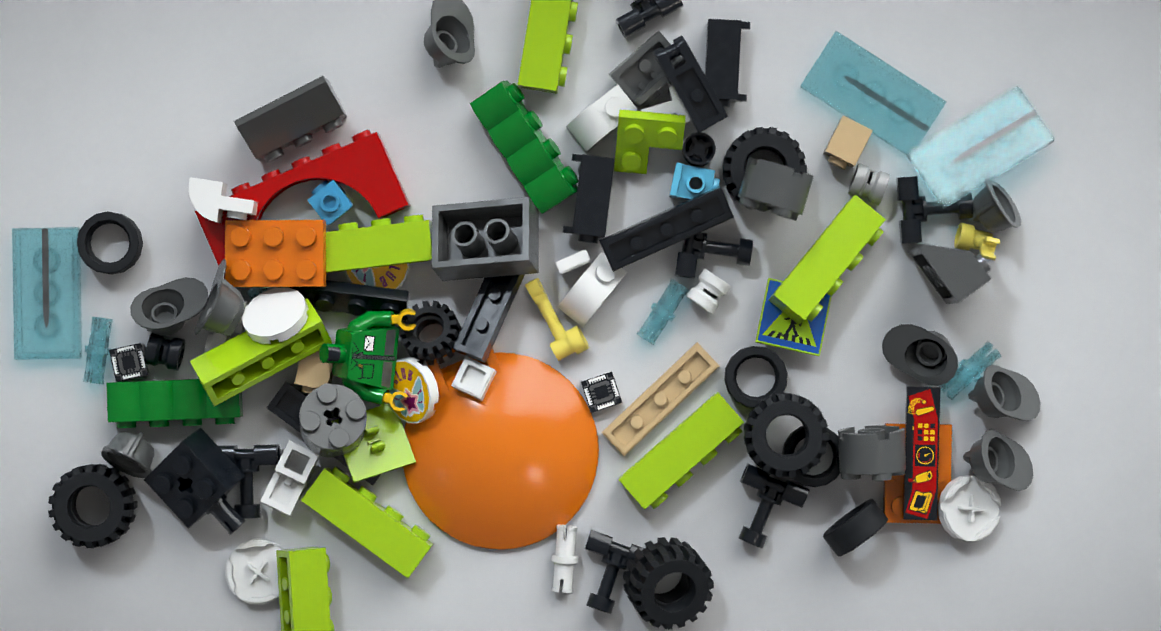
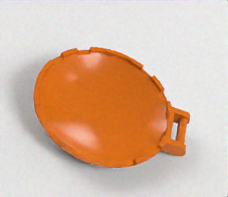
[403,348,599,550]

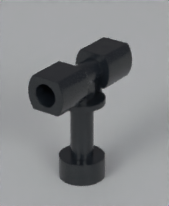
[616,0,683,38]
[896,176,973,244]
[675,232,753,279]
[219,444,280,519]
[738,463,810,548]
[585,530,645,614]

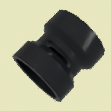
[682,132,716,167]
[144,333,185,371]

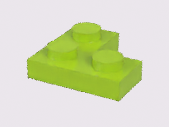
[614,109,686,174]

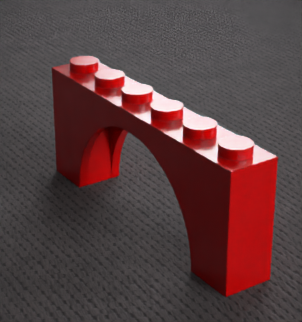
[195,130,411,279]

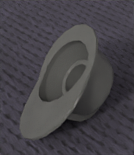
[423,0,475,68]
[972,178,1021,233]
[194,259,244,336]
[130,277,208,336]
[882,324,958,386]
[968,364,1041,421]
[963,429,1033,491]
[101,432,154,478]

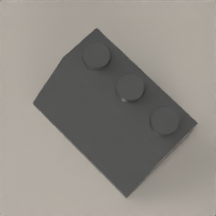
[234,76,347,163]
[908,244,991,304]

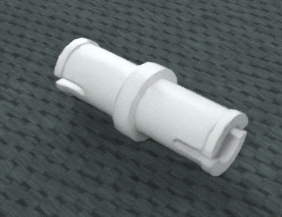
[551,524,578,593]

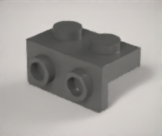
[609,31,686,107]

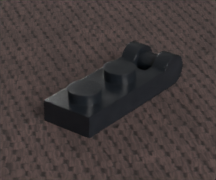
[653,35,728,133]

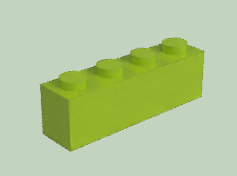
[517,0,578,94]
[768,195,886,325]
[326,215,432,273]
[190,298,332,406]
[618,392,744,510]
[301,466,433,578]
[276,547,334,631]

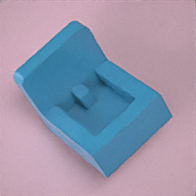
[307,180,353,225]

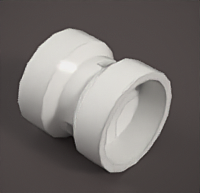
[686,269,731,314]

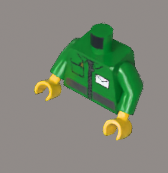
[319,308,416,411]

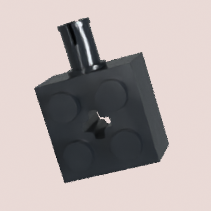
[144,428,246,535]

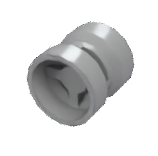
[848,163,890,205]

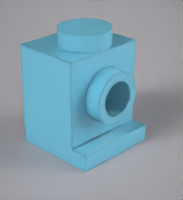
[669,162,720,200]

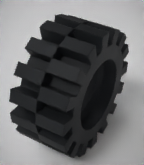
[399,300,462,365]

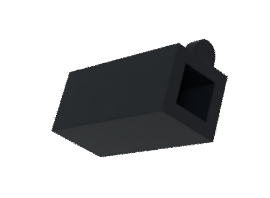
[705,19,751,108]
[562,154,615,244]

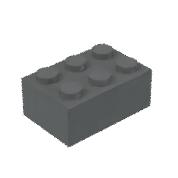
[432,197,539,281]

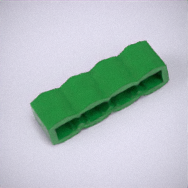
[470,80,579,214]
[106,379,243,428]

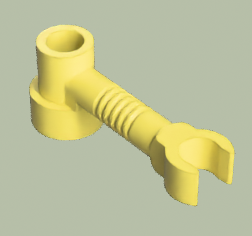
[954,222,1000,260]
[525,278,589,361]

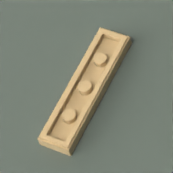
[601,342,719,456]

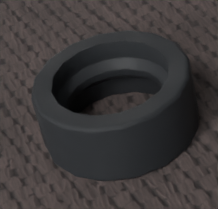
[77,211,143,275]
[724,346,788,408]
[782,426,841,488]
[823,499,888,556]

